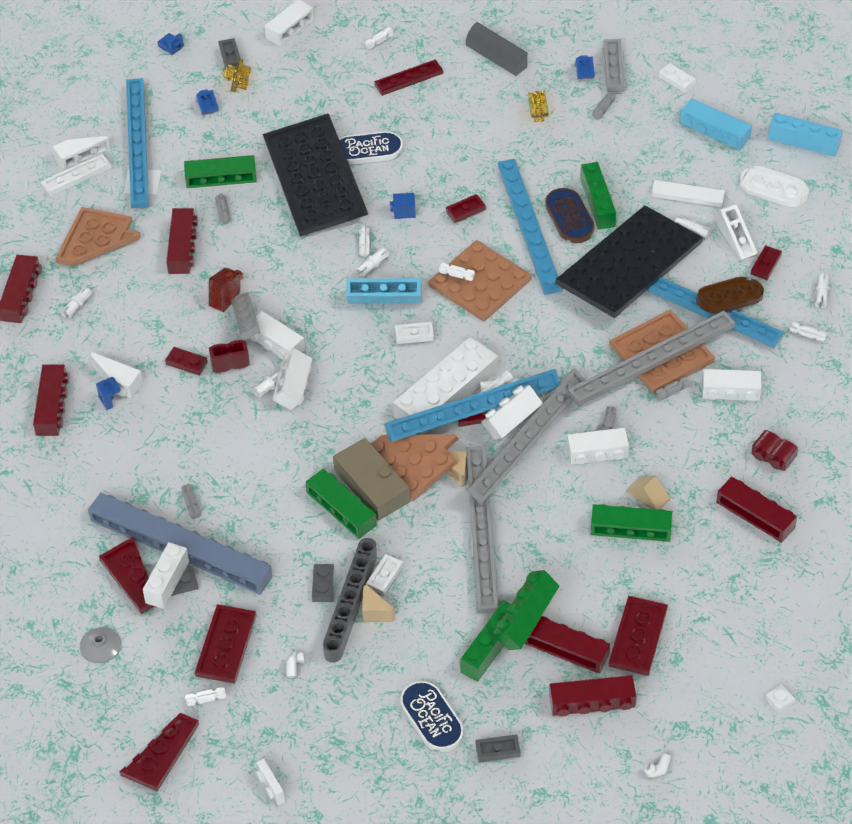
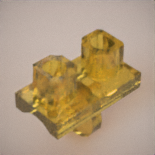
[222,58,251,92]
[528,91,549,122]

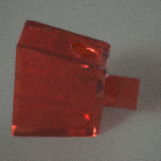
[209,268,243,312]

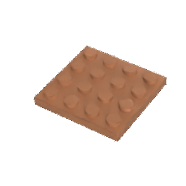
[428,240,532,322]
[609,309,715,394]

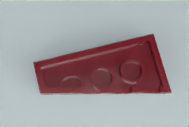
[99,537,155,614]
[119,713,199,792]

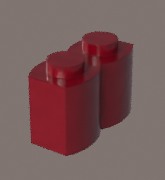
[209,340,250,373]
[752,430,798,471]

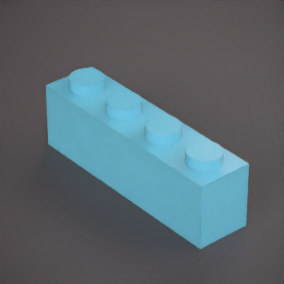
[680,98,752,150]
[768,113,843,157]
[346,278,422,304]

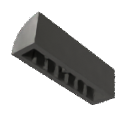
[466,22,528,76]

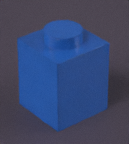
[390,193,416,219]

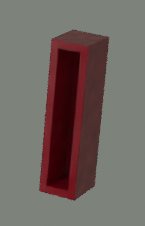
[166,208,198,274]
[0,254,42,323]
[33,364,70,436]
[716,476,797,543]
[525,616,610,674]
[549,675,637,716]

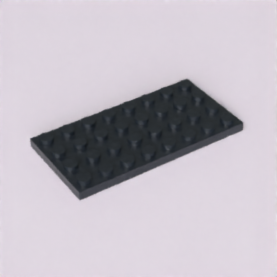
[263,113,368,237]
[556,205,703,318]

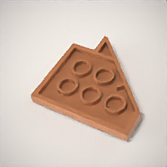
[56,207,141,266]
[371,434,459,501]

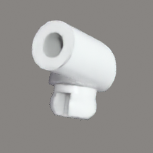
[286,651,304,678]
[644,753,671,779]

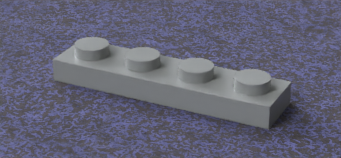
[603,39,624,92]
[231,292,261,340]

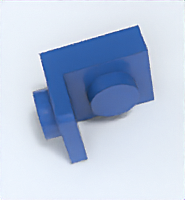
[157,33,184,55]
[574,55,595,80]
[196,89,219,115]
[96,377,121,411]

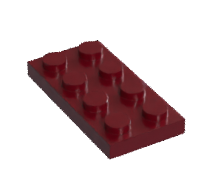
[608,595,668,676]
[195,604,257,684]

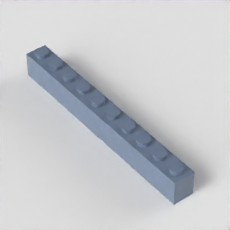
[88,492,273,595]

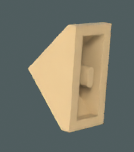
[447,451,467,487]
[627,476,670,510]
[362,584,395,622]

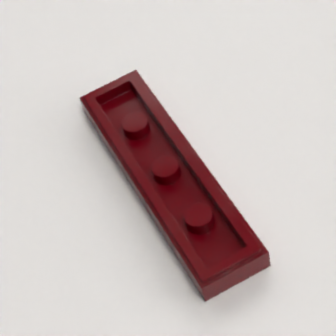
[374,59,443,96]

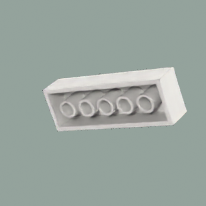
[393,336,499,435]

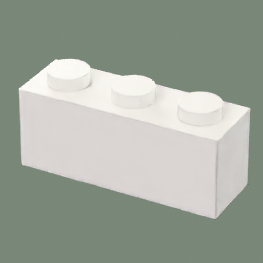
[265,0,314,47]
[250,311,305,359]
[272,348,312,410]
[702,369,761,401]
[481,385,543,440]
[567,428,629,465]
[143,542,189,609]

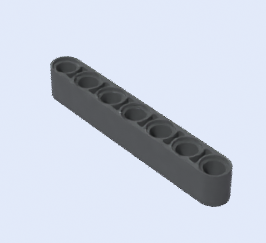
[323,538,377,663]

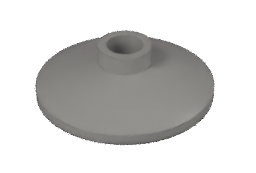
[80,627,121,663]

